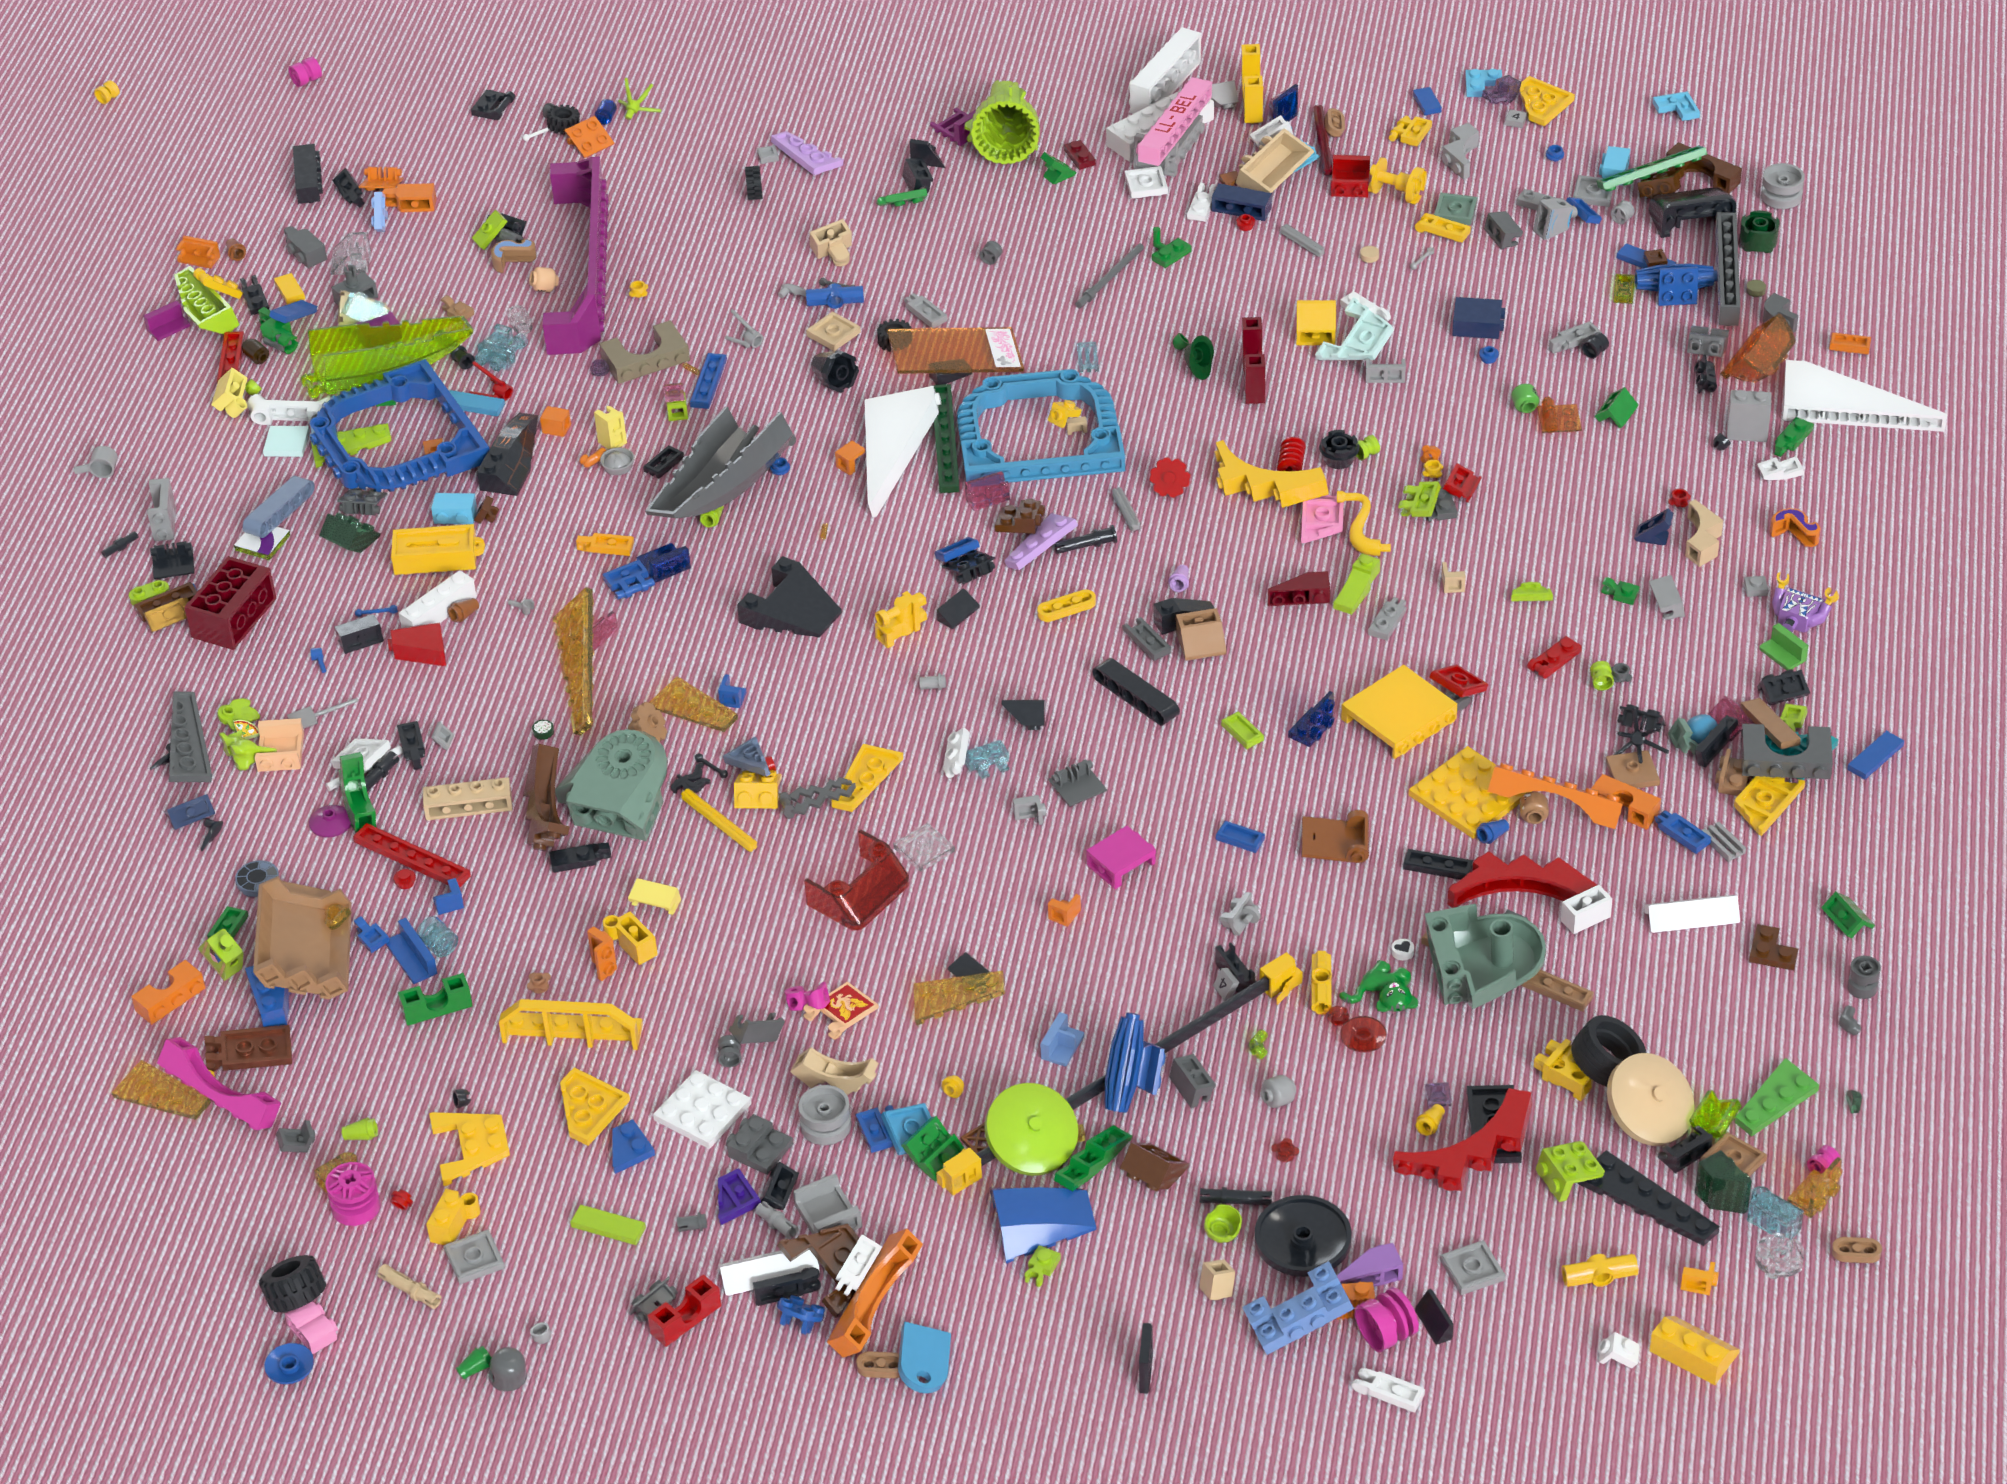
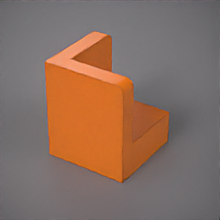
[540,406,571,437]
[835,441,865,475]
[1048,894,1081,927]

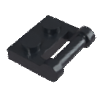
[471,90,516,120]

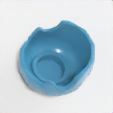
[1687,714,1718,744]

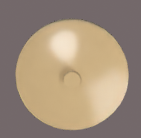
[1607,1053,1695,1146]

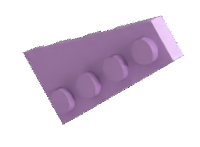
[771,131,844,175]

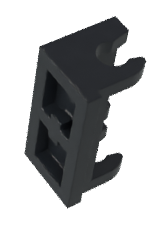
[902,158,933,193]
[334,614,384,654]
[1215,942,1257,993]
[1658,1125,1713,1174]

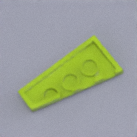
[311,423,392,468]

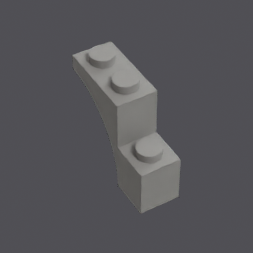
[1442,123,1479,180]

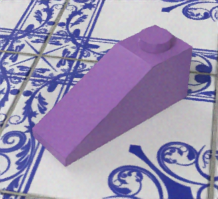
[1337,1243,1403,1287]

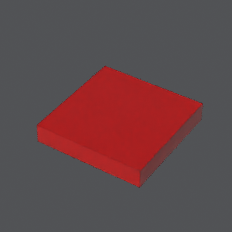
[1429,664,1489,698]

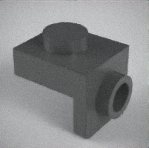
[276,1120,315,1153]

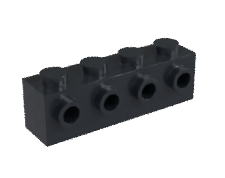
[293,143,323,204]

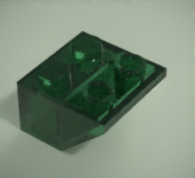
[319,512,381,553]
[1695,1150,1752,1214]

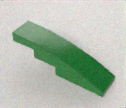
[1054,1125,1132,1191]

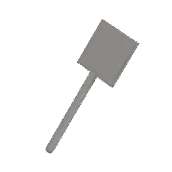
[287,698,359,729]

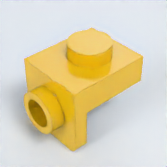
[1048,400,1082,428]

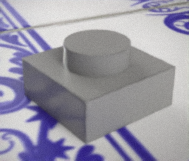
[1744,576,1768,597]

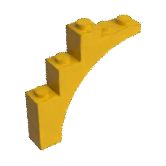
[1214,440,1329,508]

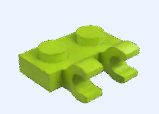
[1398,481,1441,517]

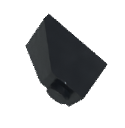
[1002,700,1046,730]

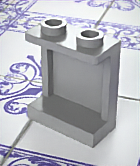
[147,478,176,541]
[793,1174,862,1234]

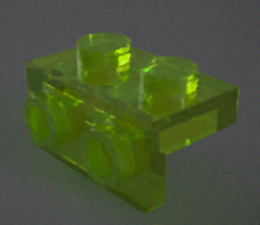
[1689,1090,1742,1138]

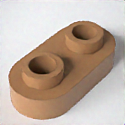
[1325,108,1345,137]
[1832,1237,1882,1263]
[856,1351,900,1379]

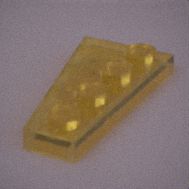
[914,970,1005,1025]

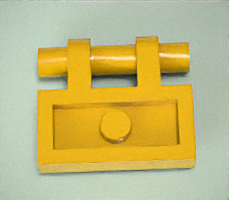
[1389,115,1432,146]

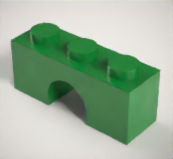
[398,973,473,1026]

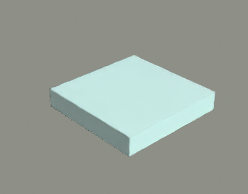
[263,426,310,457]

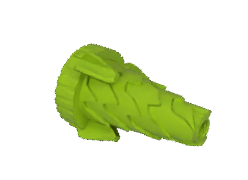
[965,80,1040,164]

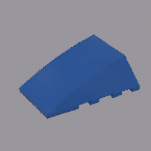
[989,1187,1096,1264]

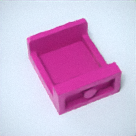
[1086,825,1156,889]

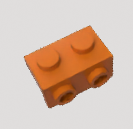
[587,926,617,981]

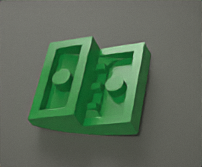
[901,1116,964,1181]

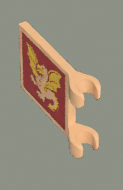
[803,982,879,1040]

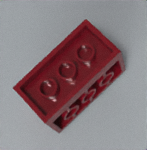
[184,556,277,650]

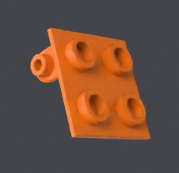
[565,116,615,158]
[359,166,404,191]

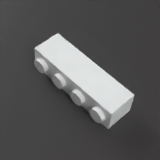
[399,570,476,628]

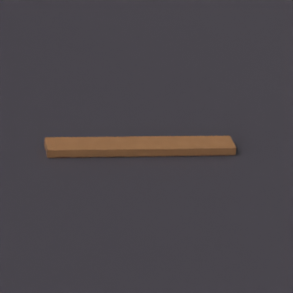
[1421,933,1594,1012]

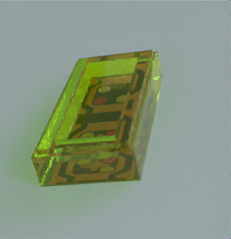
[1613,274,1635,304]

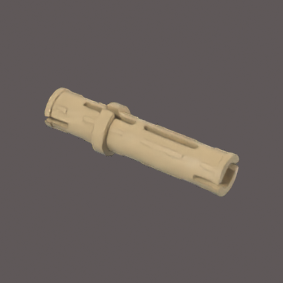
[377,1264,442,1309]

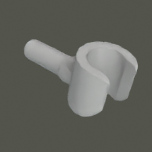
[508,599,534,615]

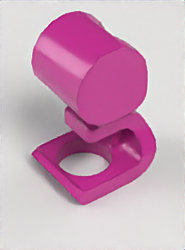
[784,982,830,1011]

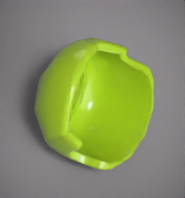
[1204,1204,1242,1243]

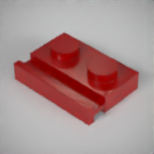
[1442,463,1482,502]

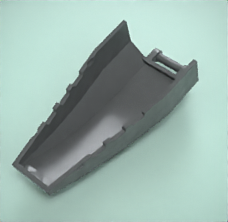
[645,407,796,518]

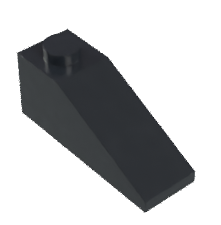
[1153,598,1215,635]

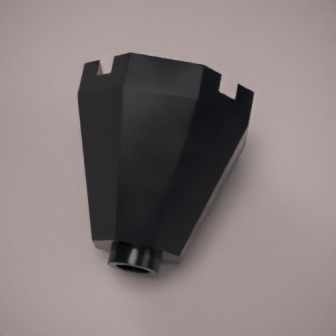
[811,350,859,393]

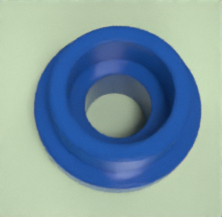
[1546,145,1564,162]
[1479,346,1499,364]
[770,457,790,475]

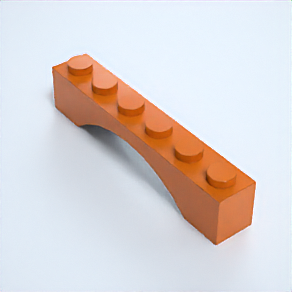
[1487,762,1624,829]
[827,1228,923,1358]

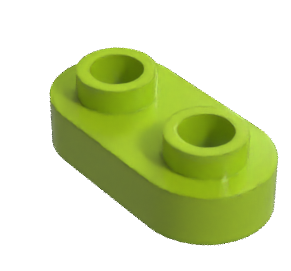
[129,580,170,606]

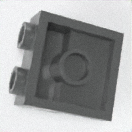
[726,1114,793,1175]

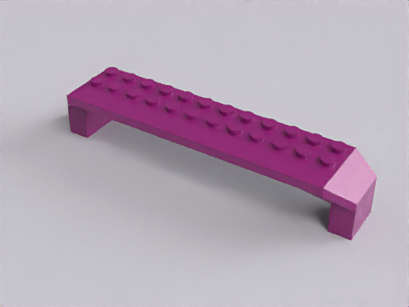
[543,156,609,355]

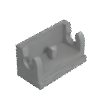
[1366,359,1406,383]
[1649,575,1685,620]

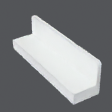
[1644,895,1740,932]
[718,1250,820,1295]

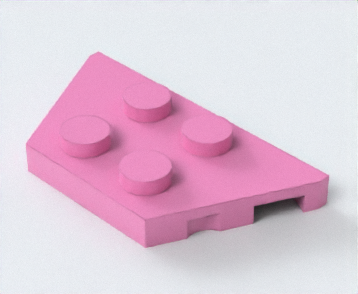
[1301,494,1344,543]

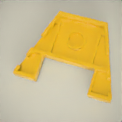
[429,1112,510,1186]

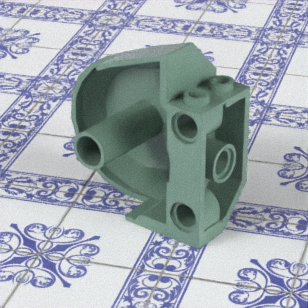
[555,729,668,841]
[1425,904,1546,1009]

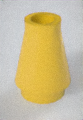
[1416,1104,1445,1136]

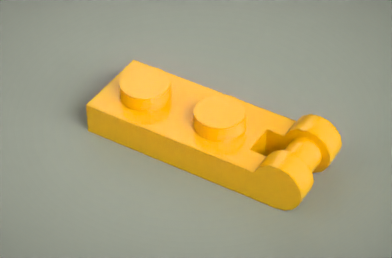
[1415,213,1471,243]
[193,268,243,299]

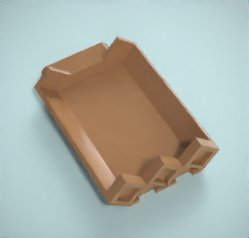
[253,876,352,1000]

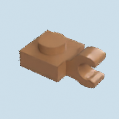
[441,295,474,324]

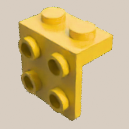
[734,770,782,809]

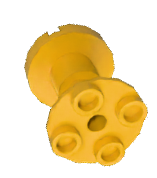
[1368,157,1427,205]

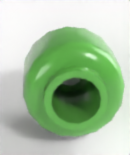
[1511,384,1540,413]

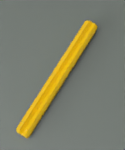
[681,789,757,852]

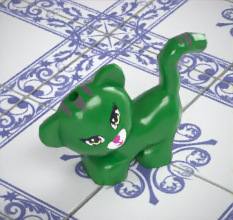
[1339,960,1418,1012]

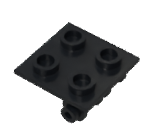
[150,541,195,579]
[942,550,995,584]
[1617,704,1666,733]

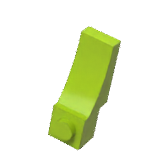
[1333,553,1380,615]

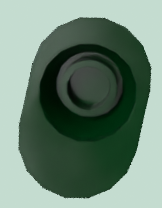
[1184,335,1214,380]

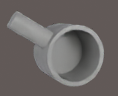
[74,446,118,478]

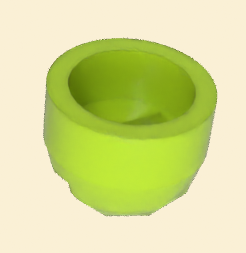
[245,379,262,396]

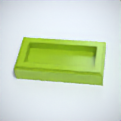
[1221,711,1264,749]

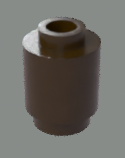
[242,339,269,364]

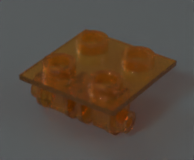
[1537,396,1582,433]

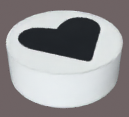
[1391,939,1414,961]

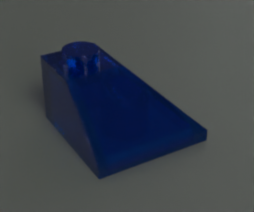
[1269,84,1298,122]

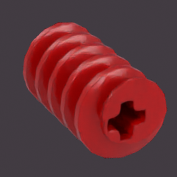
[1277,437,1306,472]

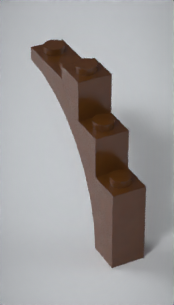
[523,744,570,851]

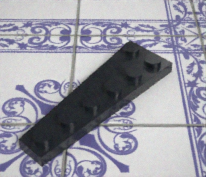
[1577,1150,1720,1246]

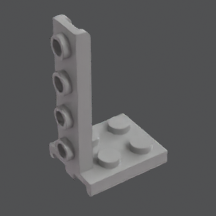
[1133,115,1205,177]

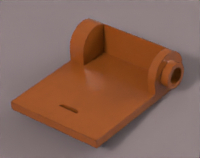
[1301,810,1369,863]

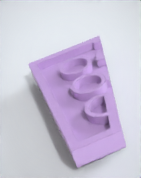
[1004,513,1078,570]

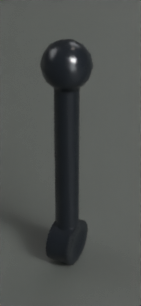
[695,753,728,778]

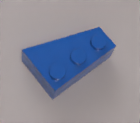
[245,965,291,1027]

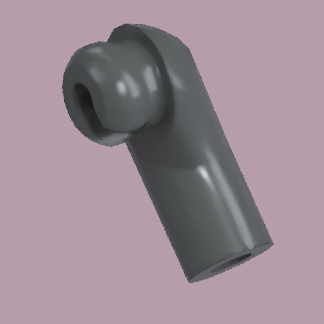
[1839,1005,1861,1035]

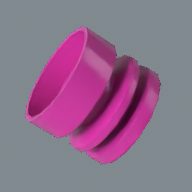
[325,1162,381,1226]
[1355,1287,1419,1352]

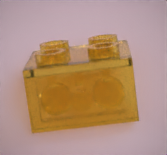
[1787,1157,1843,1218]

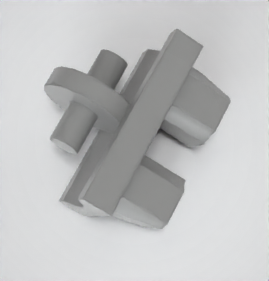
[1220,892,1261,936]

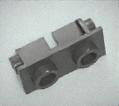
[629,1276,678,1322]

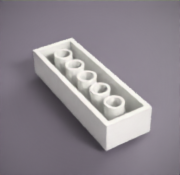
[1129,27,1201,114]
[1106,90,1214,162]

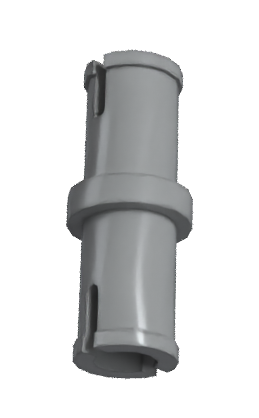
[755,1201,798,1239]

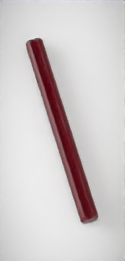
[1313,105,1333,176]

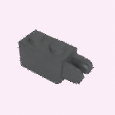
[284,226,327,269]

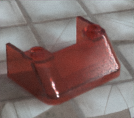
[804,829,910,931]

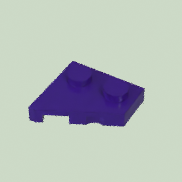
[718,1168,761,1225]

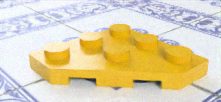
[1519,76,1575,126]
[560,1067,630,1146]

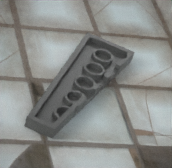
[168,691,212,783]

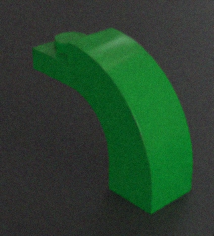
[338,752,376,833]

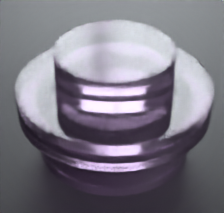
[590,359,610,377]

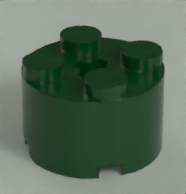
[1739,210,1780,253]

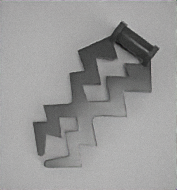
[779,777,856,819]

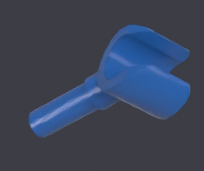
[311,648,326,673]

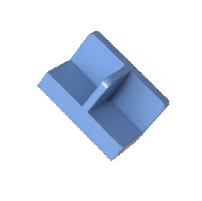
[1040,1012,1084,1067]

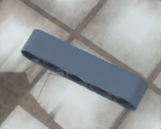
[242,476,315,538]

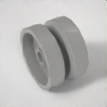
[1761,163,1805,209]
[798,1085,852,1145]

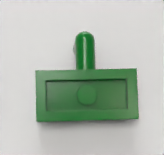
[1152,227,1192,268]

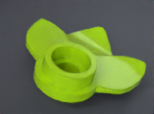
[217,698,260,731]

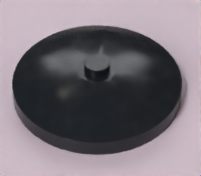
[1255,1195,1352,1277]

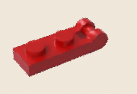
[1527,636,1582,679]

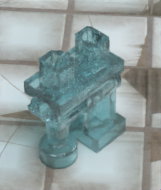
[475,323,528,372]

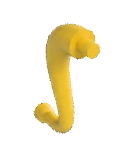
[1337,491,1391,556]

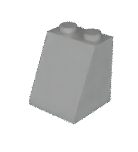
[1727,390,1771,442]

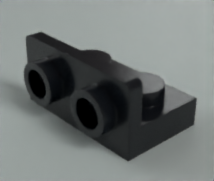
[1757,669,1810,706]

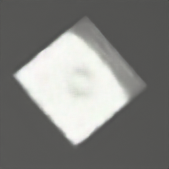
[893,823,955,872]

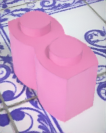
[284,1301,338,1354]

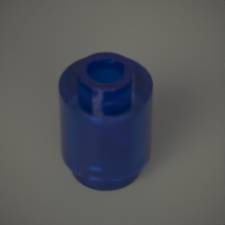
[595,99,617,125]

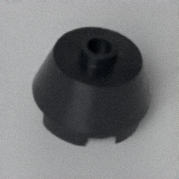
[1319,430,1359,469]

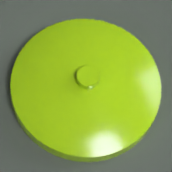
[985,1083,1078,1176]

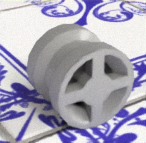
[1611,200,1635,224]

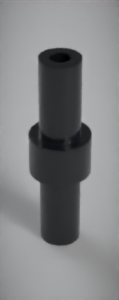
[101,531,139,558]

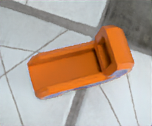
[1770,508,1821,547]

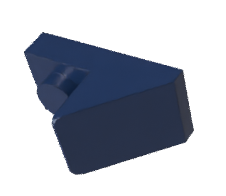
[1634,508,1674,545]

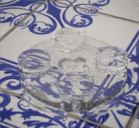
[1755,1233,1805,1279]

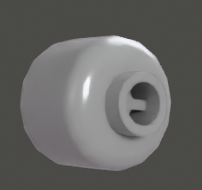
[1261,1075,1296,1108]

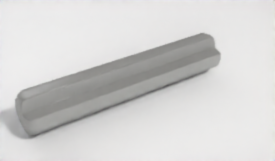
[1281,224,1325,257]
[1112,487,1141,531]

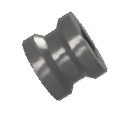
[979,241,1003,265]

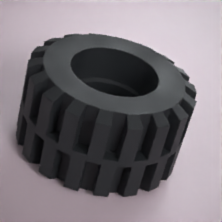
[259,1255,327,1312]

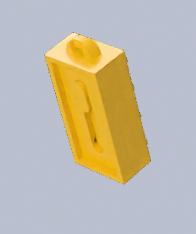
[391,524,485,575]

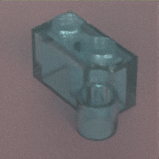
[1747,1186,1804,1244]

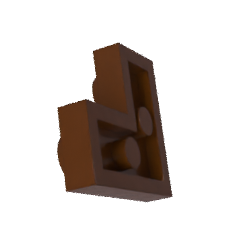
[1749,924,1799,971]

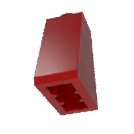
[387,623,446,666]

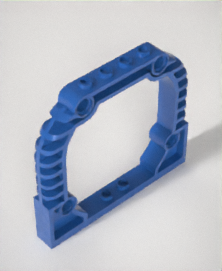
[309,359,490,492]

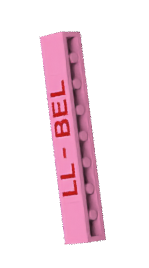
[1136,77,1212,166]

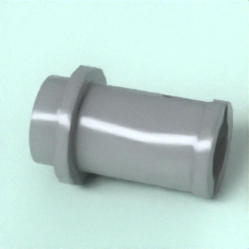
[919,673,946,690]

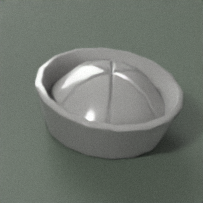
[600,447,634,476]

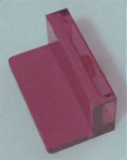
[575,611,618,653]
[1708,696,1753,742]

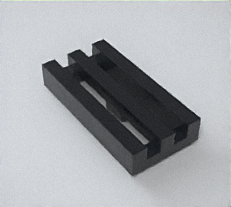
[643,445,684,479]

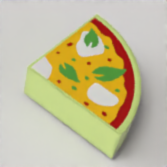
[233,720,260,740]

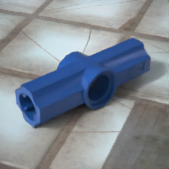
[806,283,864,309]

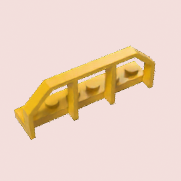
[499,999,643,1050]

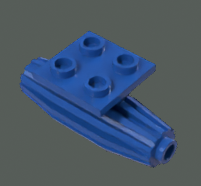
[1635,263,1718,306]
[1105,1012,1166,1113]

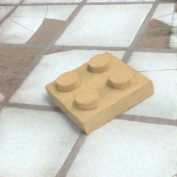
[806,311,861,351]

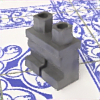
[1687,325,1729,357]

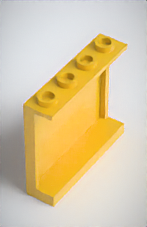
[1341,664,1457,759]

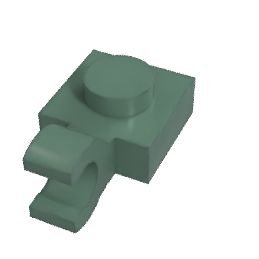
[1667,718,1698,755]

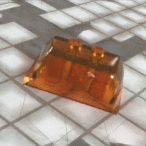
[1720,313,1796,383]

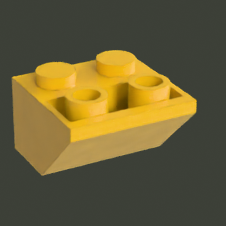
[1296,300,1336,345]

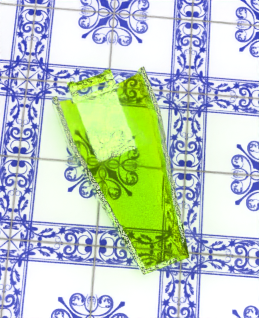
[300,316,473,398]

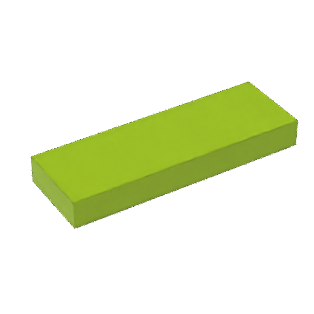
[570,1204,646,1245]

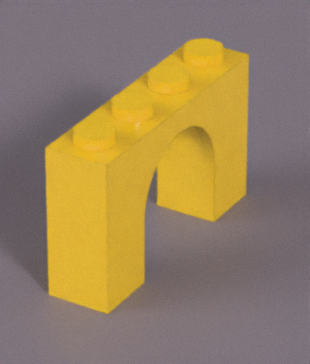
[1241,44,1263,124]

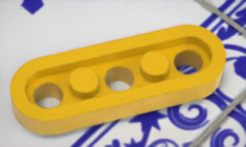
[1037,589,1096,622]

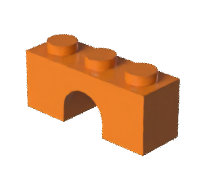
[1591,774,1661,830]
[131,960,205,1025]

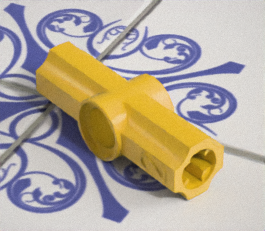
[1311,951,1332,1014]
[1561,1254,1639,1287]

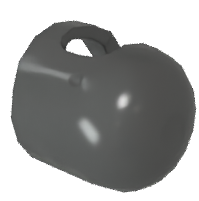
[489,1347,526,1392]

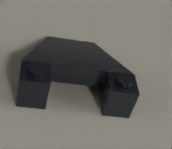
[737,556,842,637]

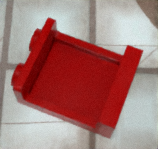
[1331,155,1370,198]

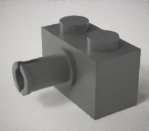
[331,265,378,306]

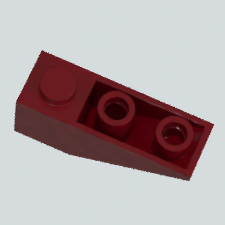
[1267,571,1330,606]

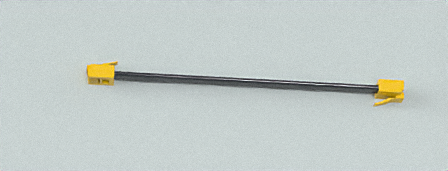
[936,952,1303,1195]

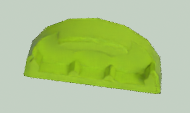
[1511,582,1553,601]

